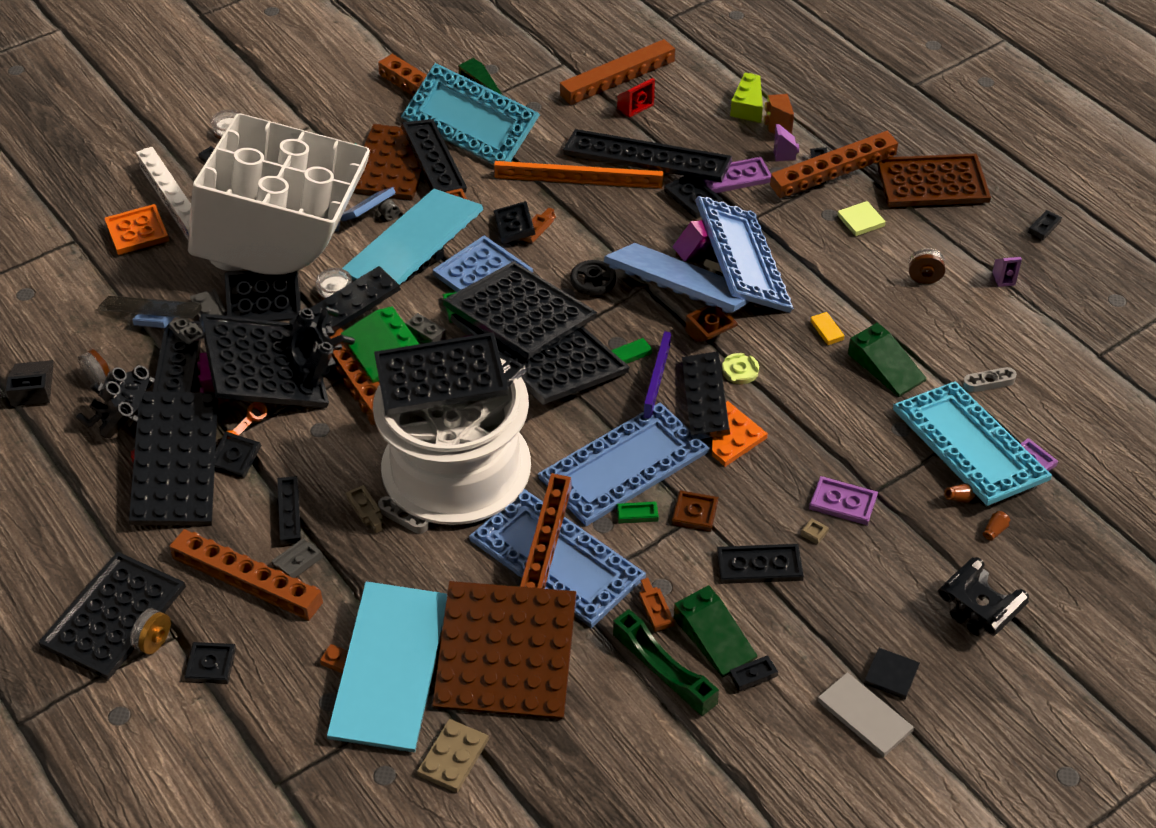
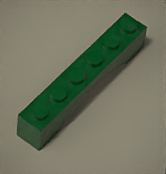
[613,609,719,716]

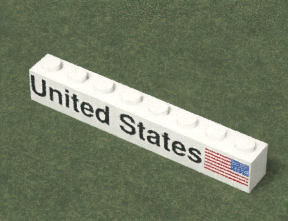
[136,147,191,241]

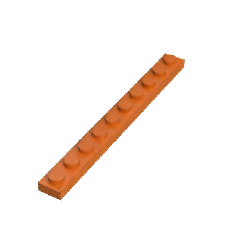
[494,161,663,189]

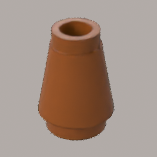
[944,483,975,503]
[983,511,1010,541]

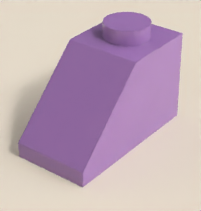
[773,124,799,161]
[992,257,1022,287]

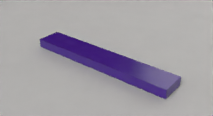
[643,331,671,419]

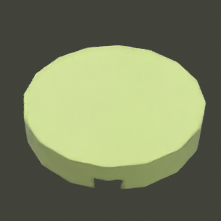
[722,353,759,384]

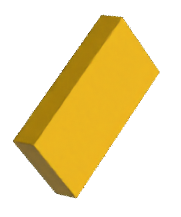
[810,312,845,345]

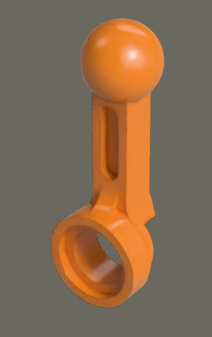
[223,402,267,439]

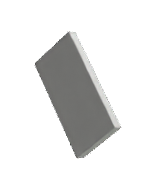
[818,672,914,757]

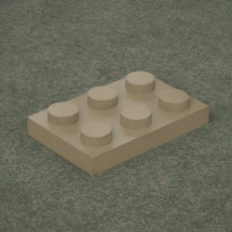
[417,719,489,793]

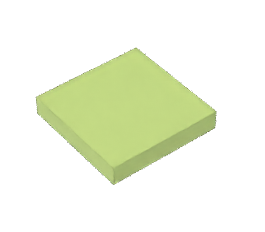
[837,201,886,236]

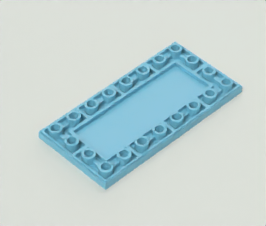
[401,63,540,165]
[339,189,484,285]
[893,381,1052,506]
[327,582,447,752]

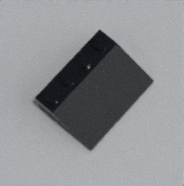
[224,270,301,321]

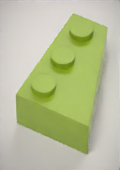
[730,73,763,123]

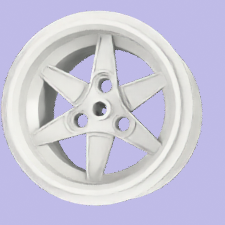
[373,358,531,525]

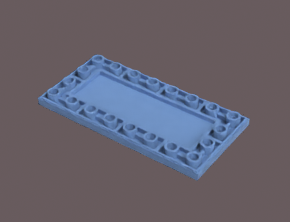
[695,196,793,313]
[604,243,750,313]
[538,402,709,526]
[469,489,646,628]

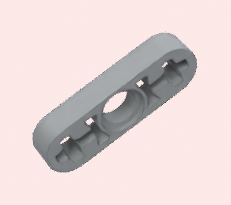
[963,367,1017,393]
[378,496,429,534]

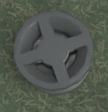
[378,199,400,221]

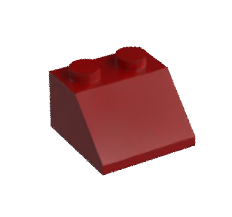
[617,78,655,118]

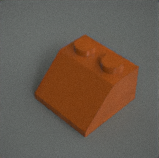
[764,94,794,134]

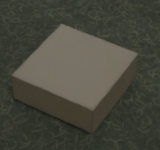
[801,518,829,545]

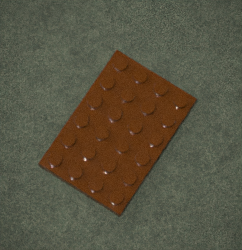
[353,124,423,201]
[877,153,991,207]

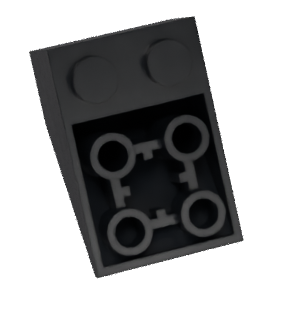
[6,360,54,406]

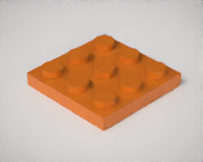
[105,204,169,255]

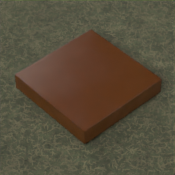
[672,490,719,532]

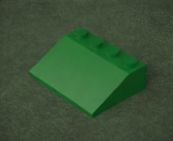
[341,306,419,383]

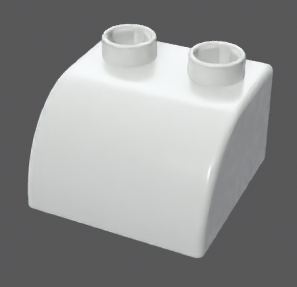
[188,114,370,275]

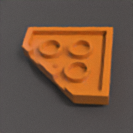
[712,401,768,467]

